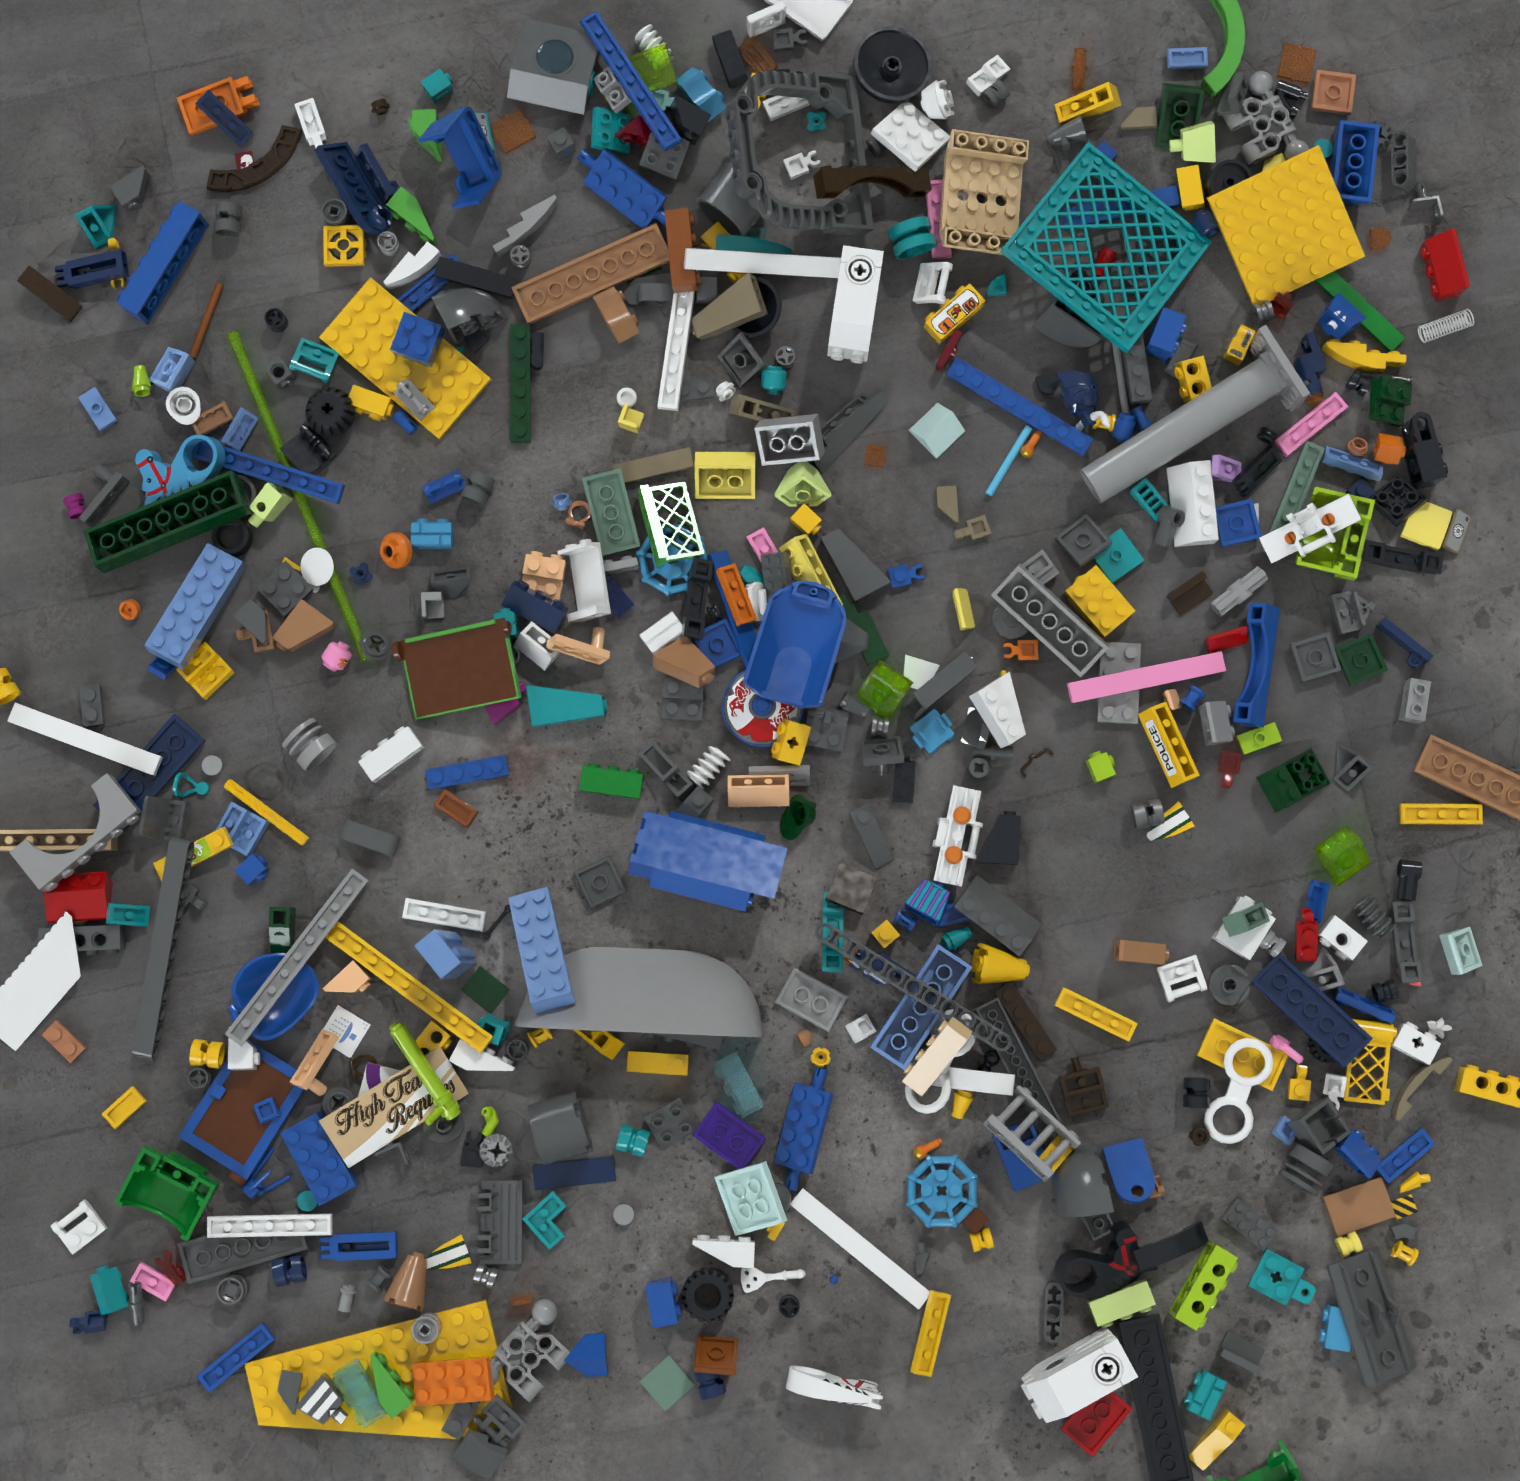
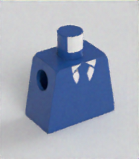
[1318,292,1366,339]

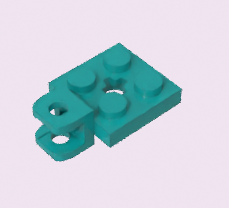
[1248,1248,1316,1306]

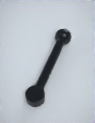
[482,905,511,940]

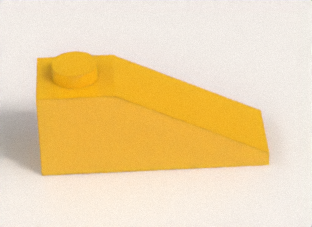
[1054,82,1121,124]
[574,1030,625,1060]
[627,1051,689,1076]
[1189,1407,1246,1471]

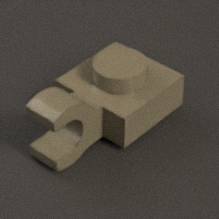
[953,515,991,541]

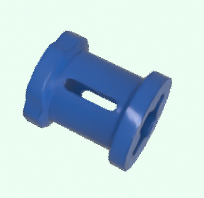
[1180,685,1206,712]
[891,908,918,934]

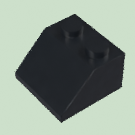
[669,95,711,146]

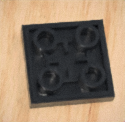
[1368,473,1427,527]

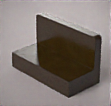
[1166,571,1213,615]

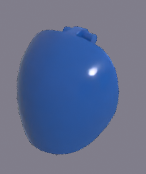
[228,953,319,1041]

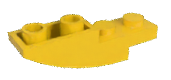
[1322,339,1406,373]

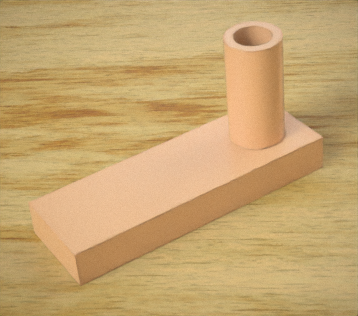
[546,627,610,665]
[290,1029,339,1096]

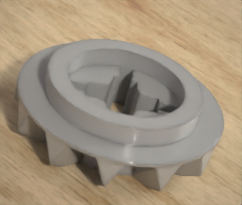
[479,1134,513,1167]

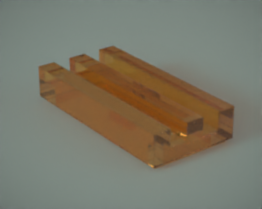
[738,36,778,73]

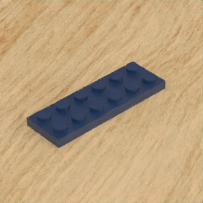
[93,714,206,832]
[1251,953,1373,1069]

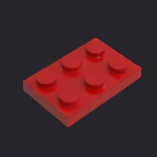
[1060,1392,1132,1457]

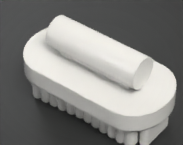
[745,582,767,621]

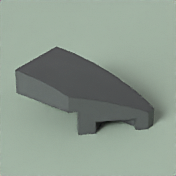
[278,1370,303,1415]

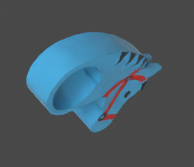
[135,435,225,506]

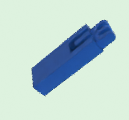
[320,1231,398,1261]

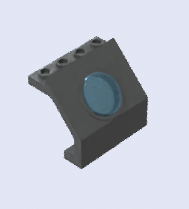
[507,18,598,115]

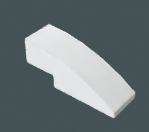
[383,241,442,290]

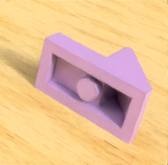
[1211,454,1242,482]

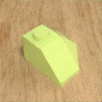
[775,461,831,507]

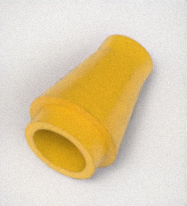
[951,1089,974,1119]

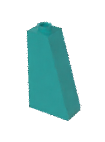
[526,686,608,728]

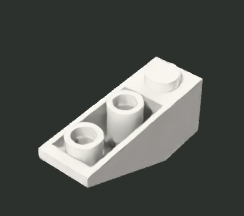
[449,1039,517,1071]
[692,1235,755,1268]

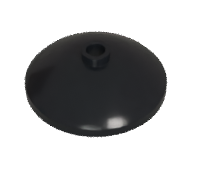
[732,277,782,338]

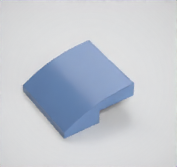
[215,802,270,857]

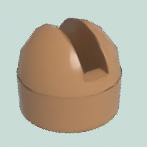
[795,1030,813,1048]

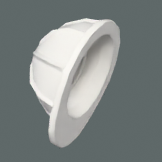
[166,387,201,425]

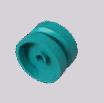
[887,216,937,260]

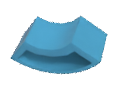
[674,67,726,122]

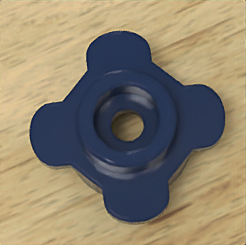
[349,562,373,586]

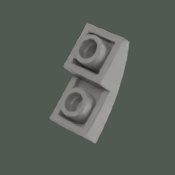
[593,67,631,114]

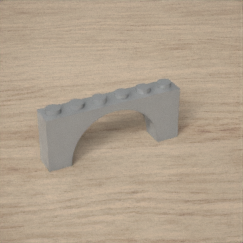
[9,773,142,892]

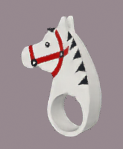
[786,1366,883,1410]

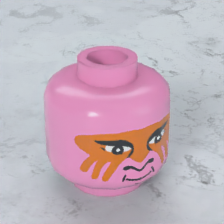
[321,641,352,672]

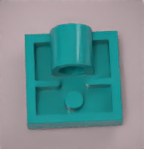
[591,107,631,156]

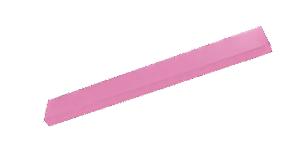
[1067,651,1226,704]

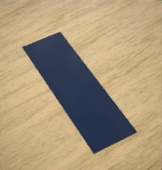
[532,1156,616,1190]

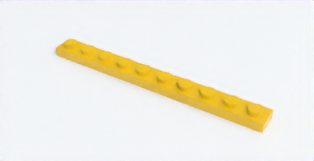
[325,921,494,1054]

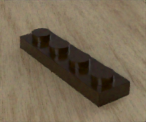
[994,981,1057,1061]

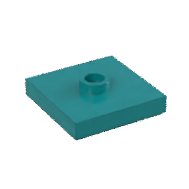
[1093,528,1144,584]

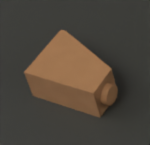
[272,599,337,652]
[653,636,715,688]
[1113,940,1169,965]

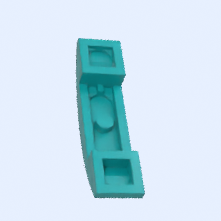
[715,234,792,254]
[822,892,844,972]

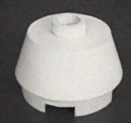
[921,80,954,119]

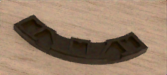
[206,125,302,192]

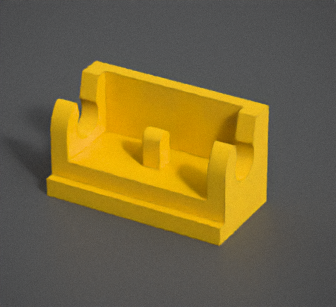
[1176,165,1205,211]

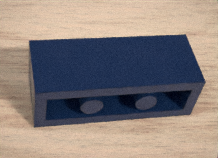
[501,580,569,633]

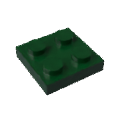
[1335,633,1388,686]

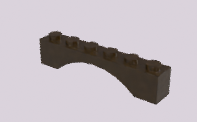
[813,165,932,199]

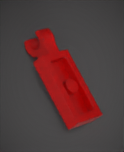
[1295,908,1318,962]

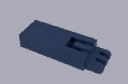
[55,249,129,289]

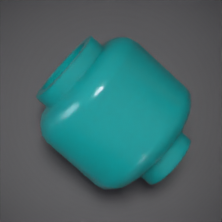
[760,366,787,395]

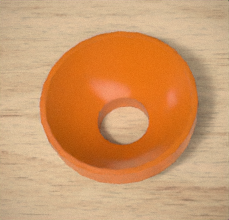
[380,532,413,569]

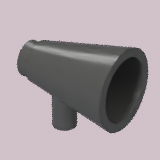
[1048,116,1088,150]

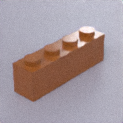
[665,208,701,294]

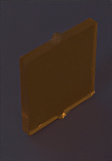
[1277,43,1317,84]
[490,109,536,154]

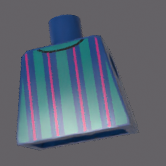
[905,879,950,928]

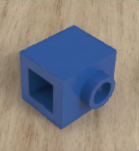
[235,853,270,886]

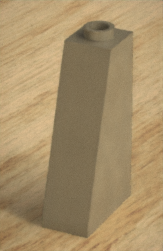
[691,273,768,341]

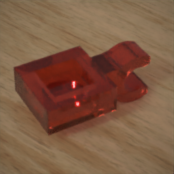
[1218,751,1242,788]
[155,1250,187,1287]

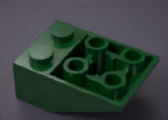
[1256,748,1331,813]

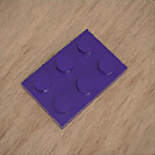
[692,1101,766,1169]

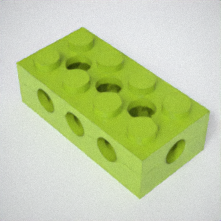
[1168,1240,1238,1331]

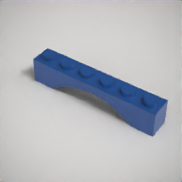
[1233,603,1280,727]

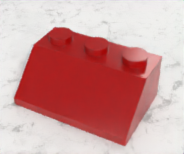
[1420,228,1470,302]
[43,871,113,923]

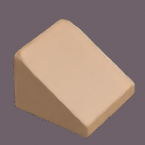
[1162,689,1182,711]

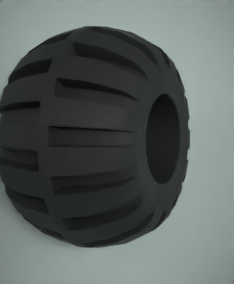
[305,387,356,437]

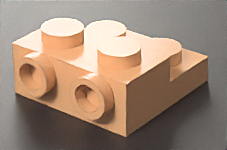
[522,551,567,600]

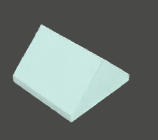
[909,403,965,459]
[1439,927,1483,975]

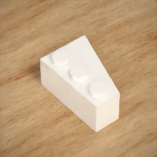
[969,672,1026,748]

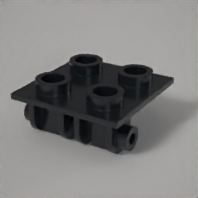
[279,425,337,474]

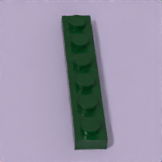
[510,324,531,443]

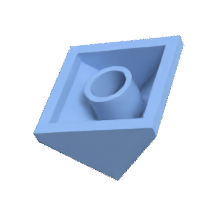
[149,347,195,392]

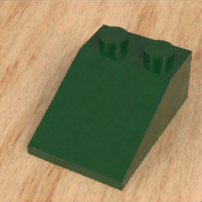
[1155,83,1205,148]

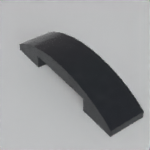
[1362,540,1444,575]
[682,557,713,640]
[1132,1221,1209,1271]

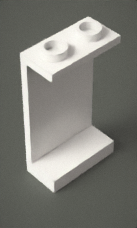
[558,539,611,622]

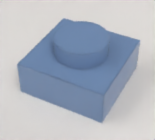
[1271,1115,1296,1145]

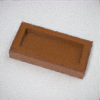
[433,789,479,828]

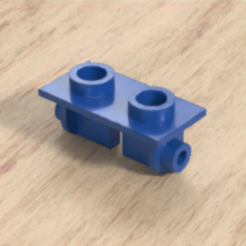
[422,470,466,504]
[1305,879,1330,924]

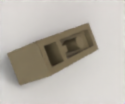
[729,394,796,422]

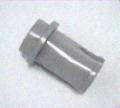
[338,1284,356,1312]

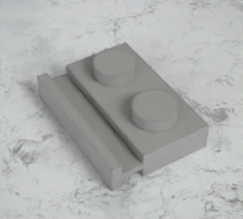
[1009,549,1059,585]

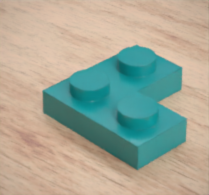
[522,1190,567,1250]

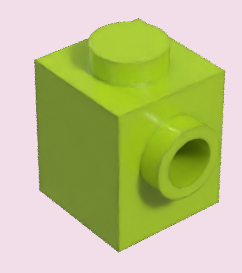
[1085,751,1116,783]

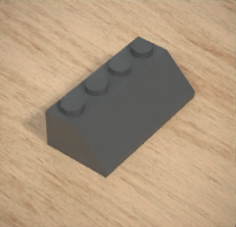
[952,874,1041,957]

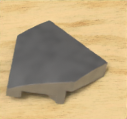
[1328,591,1376,635]

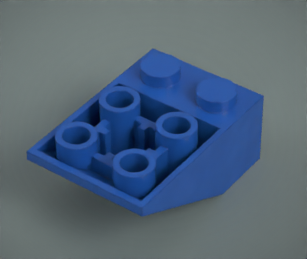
[991,1121,1053,1192]

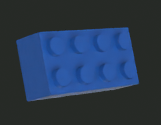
[280,1112,360,1206]

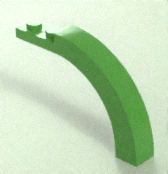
[1200,0,1245,100]

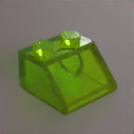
[856,660,914,718]
[1313,825,1370,886]

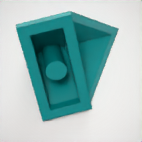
[75,205,118,249]

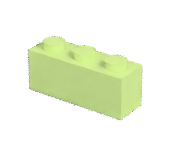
[1086,1278,1156,1328]

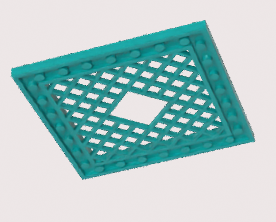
[1000,142,1212,353]

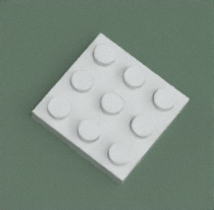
[870,101,950,172]

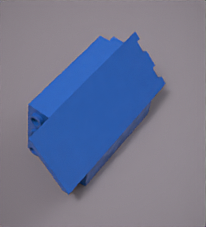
[628,811,788,911]

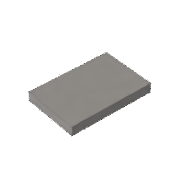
[775,967,848,1032]

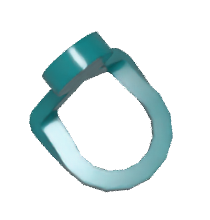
[173,772,210,798]

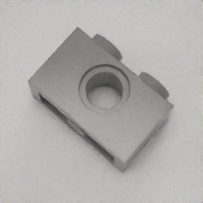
[1399,678,1431,724]

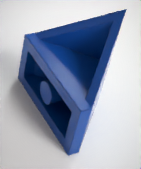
[564,1333,608,1377]

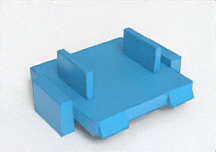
[909,708,955,754]

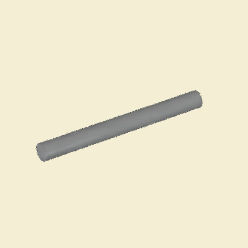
[1112,343,1130,414]

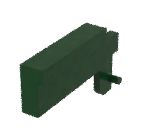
[839,593,889,666]

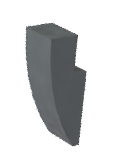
[638,741,696,802]

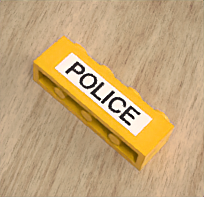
[1138,702,1200,788]

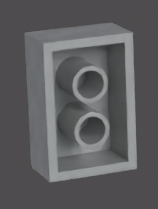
[755,414,825,466]

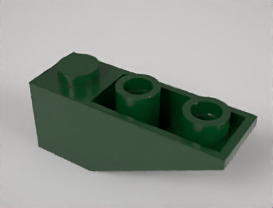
[269,907,296,954]

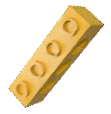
[1454,1064,1520,1108]

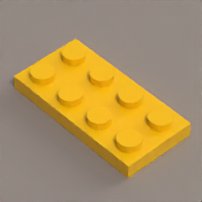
[1196,1018,1288,1091]

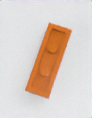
[715,563,757,626]

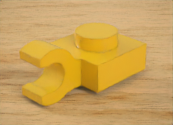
[1287,1064,1311,1101]

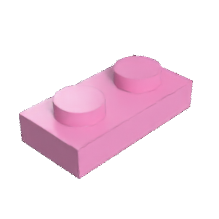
[130,1262,178,1302]

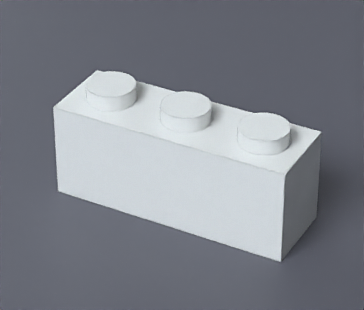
[358,726,425,783]

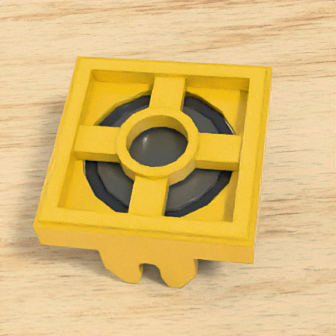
[323,225,367,267]

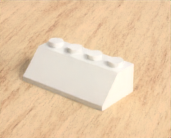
[1166,460,1219,547]

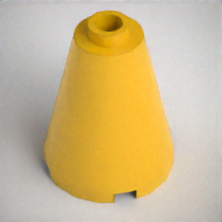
[971,943,1030,984]

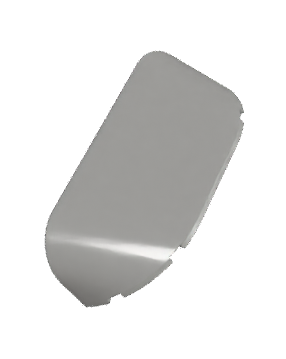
[515,947,763,1037]

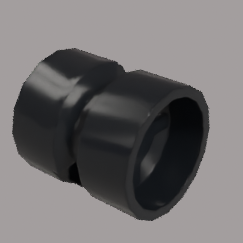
[1183,1077,1210,1108]

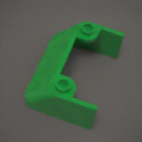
[1207,1439,1302,1481]

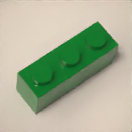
[579,763,644,800]

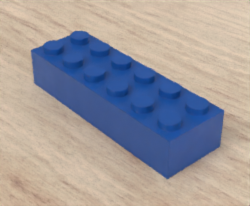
[117,201,209,325]

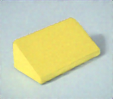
[952,588,975,631]

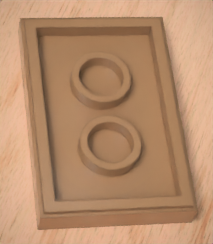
[1322,1176,1396,1237]

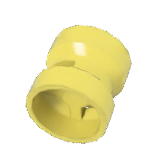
[1335,1231,1363,1258]

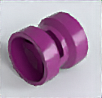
[63,493,87,519]

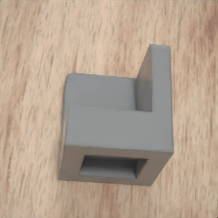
[421,592,445,619]

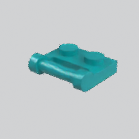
[289,338,339,383]

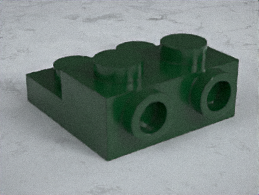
[1369,375,1412,427]

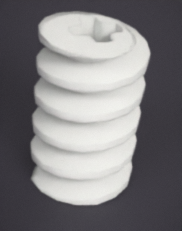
[634,24,675,70]
[687,746,731,791]

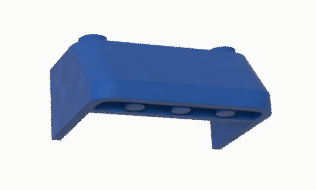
[419,107,501,209]

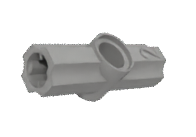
[1210,566,1268,617]

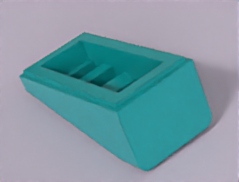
[1129,477,1169,522]

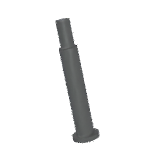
[1358,370,1414,385]

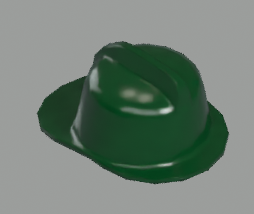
[780,794,816,840]

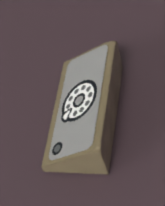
[1440,508,1472,554]

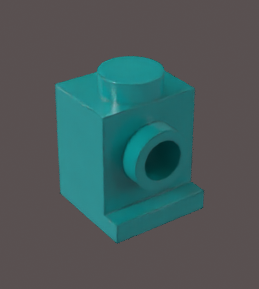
[477,1013,512,1046]

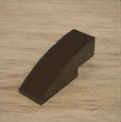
[17,265,83,322]

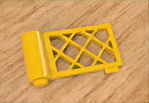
[1342,1019,1397,1105]

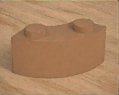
[592,286,640,344]

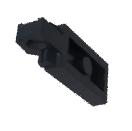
[892,746,916,803]

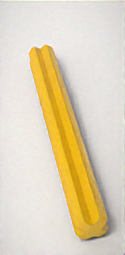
[224,779,309,846]

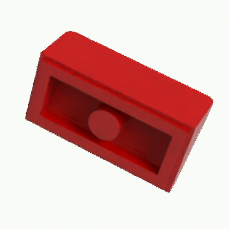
[1204,626,1248,654]

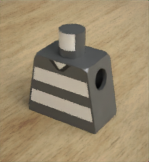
[295,1372,349,1424]

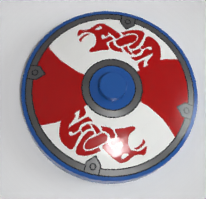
[722,670,803,747]

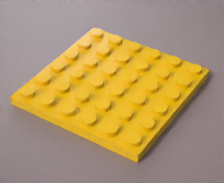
[1207,145,1365,305]

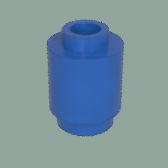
[1111,412,1136,443]

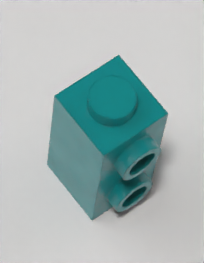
[89,1265,128,1315]

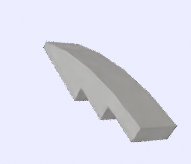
[493,195,558,258]

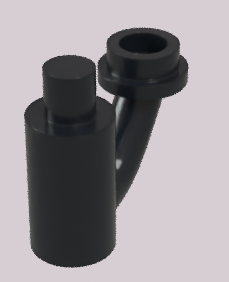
[1274,80,1308,119]

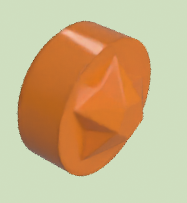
[119,599,141,620]

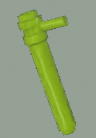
[389,1021,461,1126]

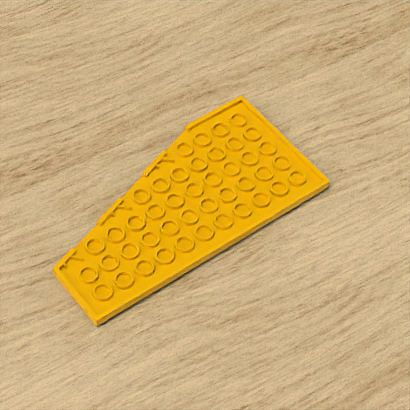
[244,1299,513,1439]

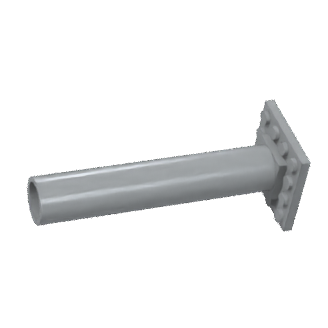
[1080,325,1310,503]

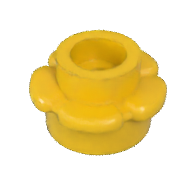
[811,1047,831,1068]

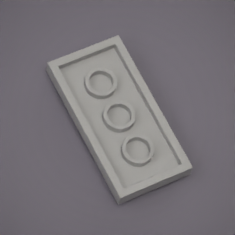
[1097,642,1141,725]

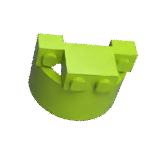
[1295,487,1375,581]

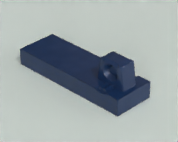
[195,89,253,147]
[355,143,400,205]
[1376,617,1433,669]

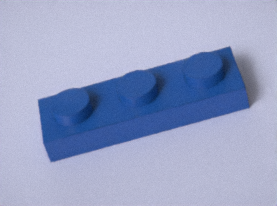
[1334,986,1396,1024]
[1376,1127,1435,1183]

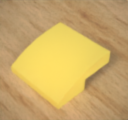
[1400,502,1453,551]

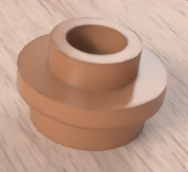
[1347,437,1368,456]

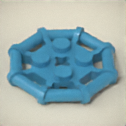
[635,522,708,597]
[906,1154,978,1228]

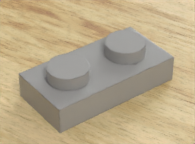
[603,556,639,576]

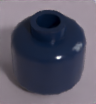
[1192,207,1220,238]

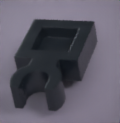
[461,1131,483,1168]

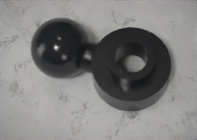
[976,1050,1000,1072]

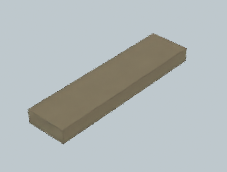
[612,447,694,484]

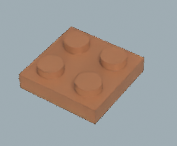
[1311,70,1356,115]

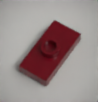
[936,329,963,371]

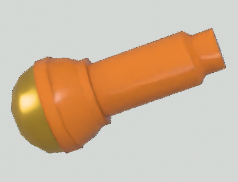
[1020,430,1042,458]
[913,1138,943,1160]

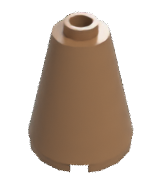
[383,1252,427,1312]

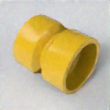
[0,668,21,705]
[189,1039,225,1069]

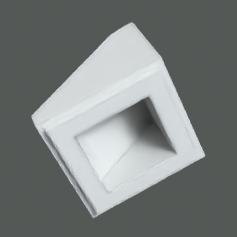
[845,1014,877,1043]

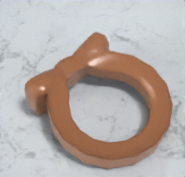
[565,501,591,530]

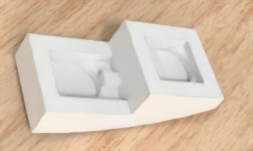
[965,55,1010,97]

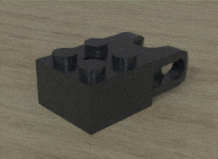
[1402,412,1448,490]

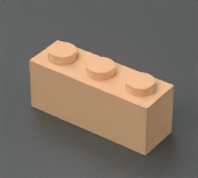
[728,774,789,808]

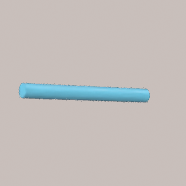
[985,425,1032,497]

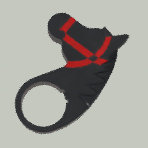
[1054,1221,1158,1298]

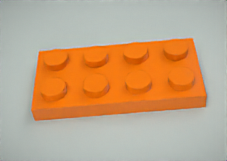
[411,1356,495,1406]

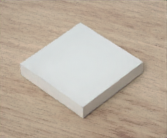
[747,1,786,38]

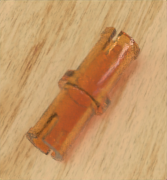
[1071,48,1087,91]

